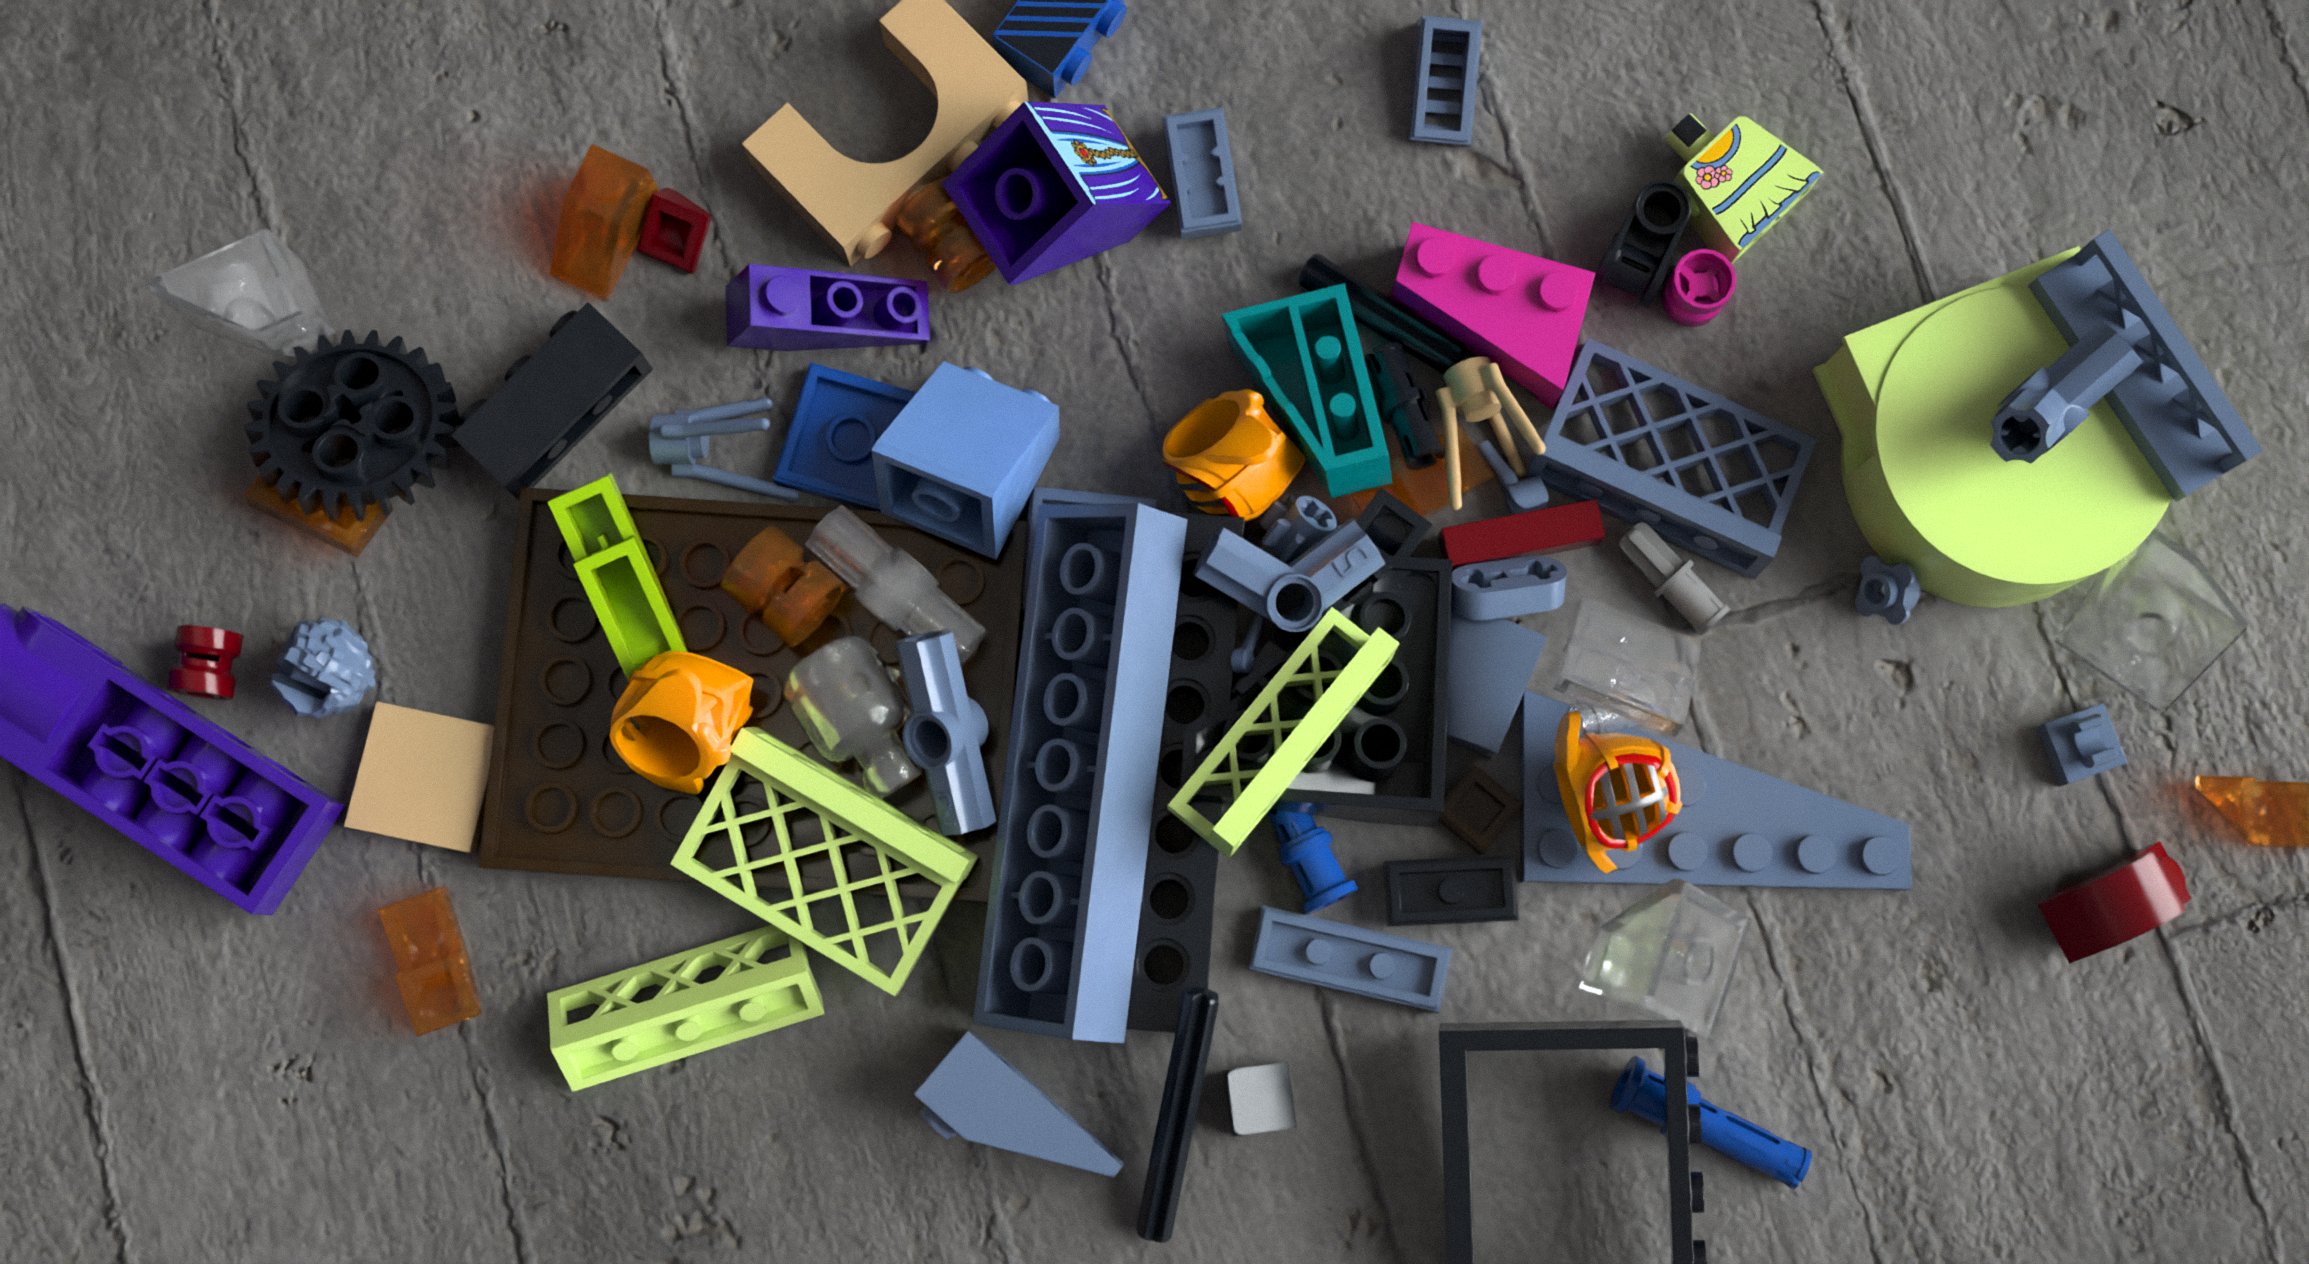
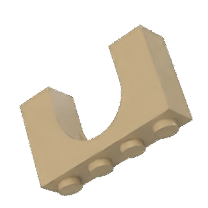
[742,0,1029,267]

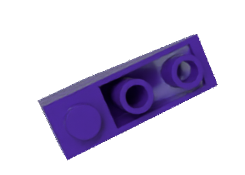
[725,264,930,351]

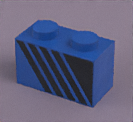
[992,0,1127,98]

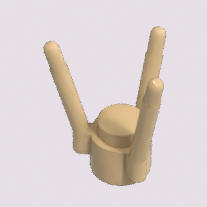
[1435,356,1546,511]

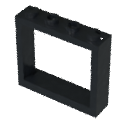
[1439,1020,1707,1264]

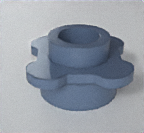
[1855,555,1920,625]

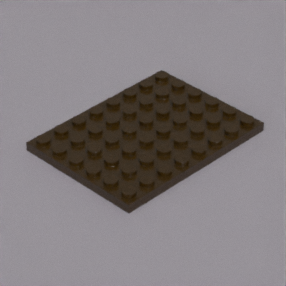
[478,487,1028,904]

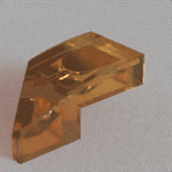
[2195,776,2309,849]

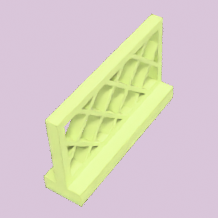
[670,727,979,996]

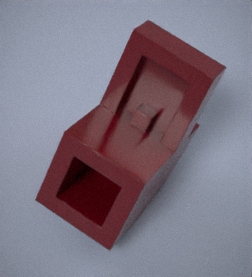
[2038,841,2192,964]

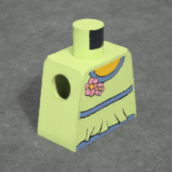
[1664,113,1824,264]

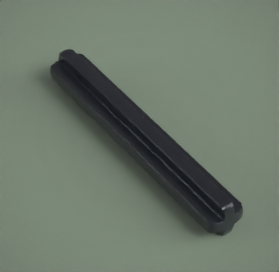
[1137,987,1219,1243]

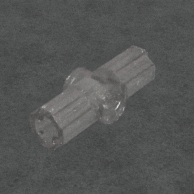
[805,504,987,665]

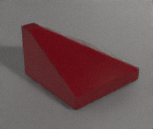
[636,187,712,274]

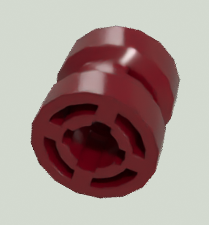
[166,625,244,700]

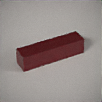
[1437,499,1605,571]

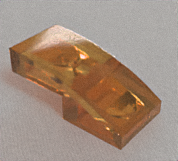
[1350,422,1495,519]
[378,885,482,1037]

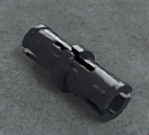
[1365,342,1445,470]

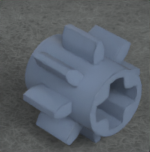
[1259,496,1337,565]

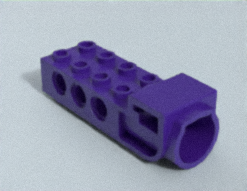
[0,603,346,916]

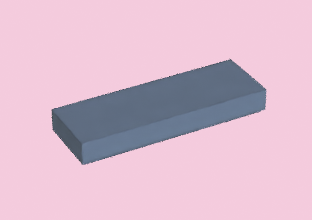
[1248,905,1452,1013]

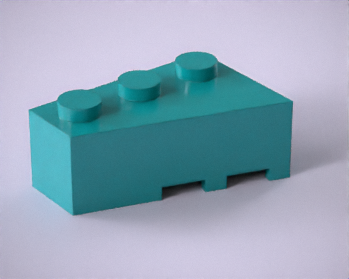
[1221,283,1393,498]

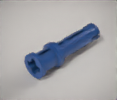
[1266,809,1358,915]
[1610,1056,1812,1189]

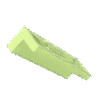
[1167,607,1400,858]
[547,917,825,1092]

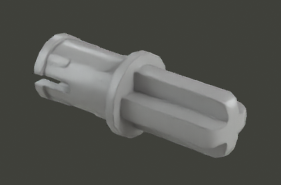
[1618,521,1730,636]

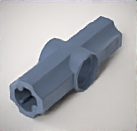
[895,629,996,836]

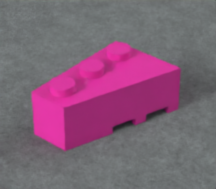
[1390,222,1595,410]

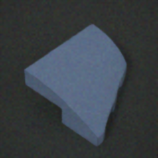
[1446,611,1548,759]

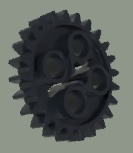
[244,330,460,522]

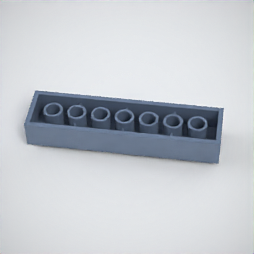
[973,503,1187,1044]

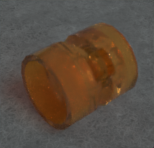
[895,175,997,294]
[720,525,846,648]

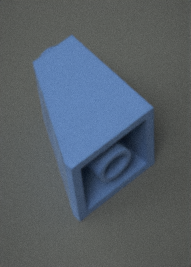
[871,361,1060,559]

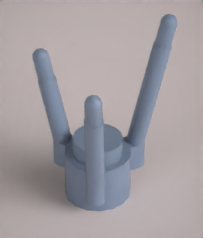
[649,398,800,501]

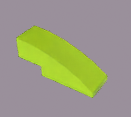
[547,473,688,682]

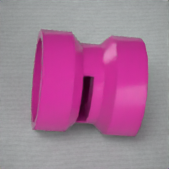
[1661,249,1737,327]

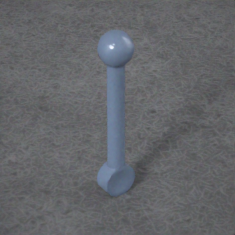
[1231,586,1286,674]

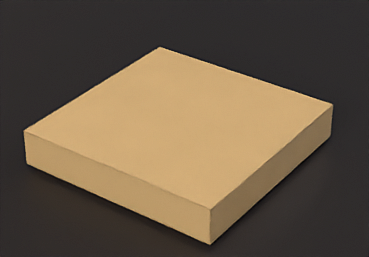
[344,701,494,855]

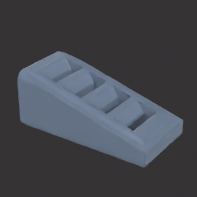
[1408,15,1483,146]

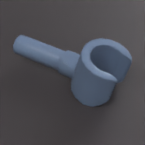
[1476,440,1549,515]

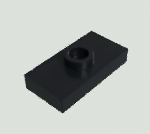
[1383,855,1519,927]

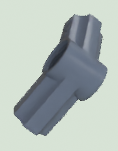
[1990,321,2143,464]
[1192,518,1386,632]

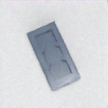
[1162,107,1242,240]

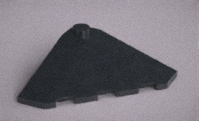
[1180,555,1452,827]

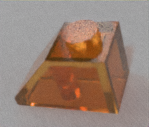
[550,144,660,302]

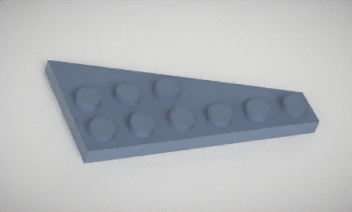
[1520,689,1912,891]

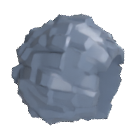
[268,616,376,719]

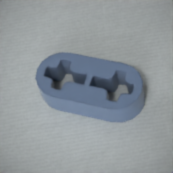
[1451,556,1567,620]

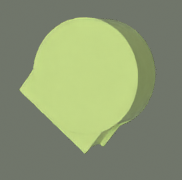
[1812,246,2172,608]

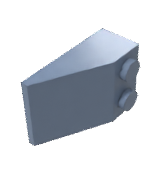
[914,1031,1124,1177]

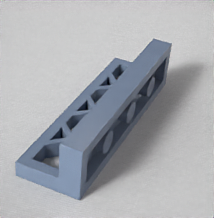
[2028,229,2263,502]

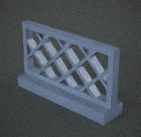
[1524,338,1817,580]

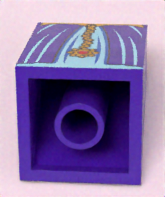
[942,101,1171,285]

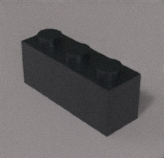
[451,302,653,501]

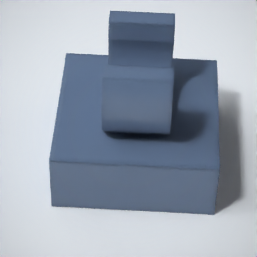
[2036,703,2128,786]

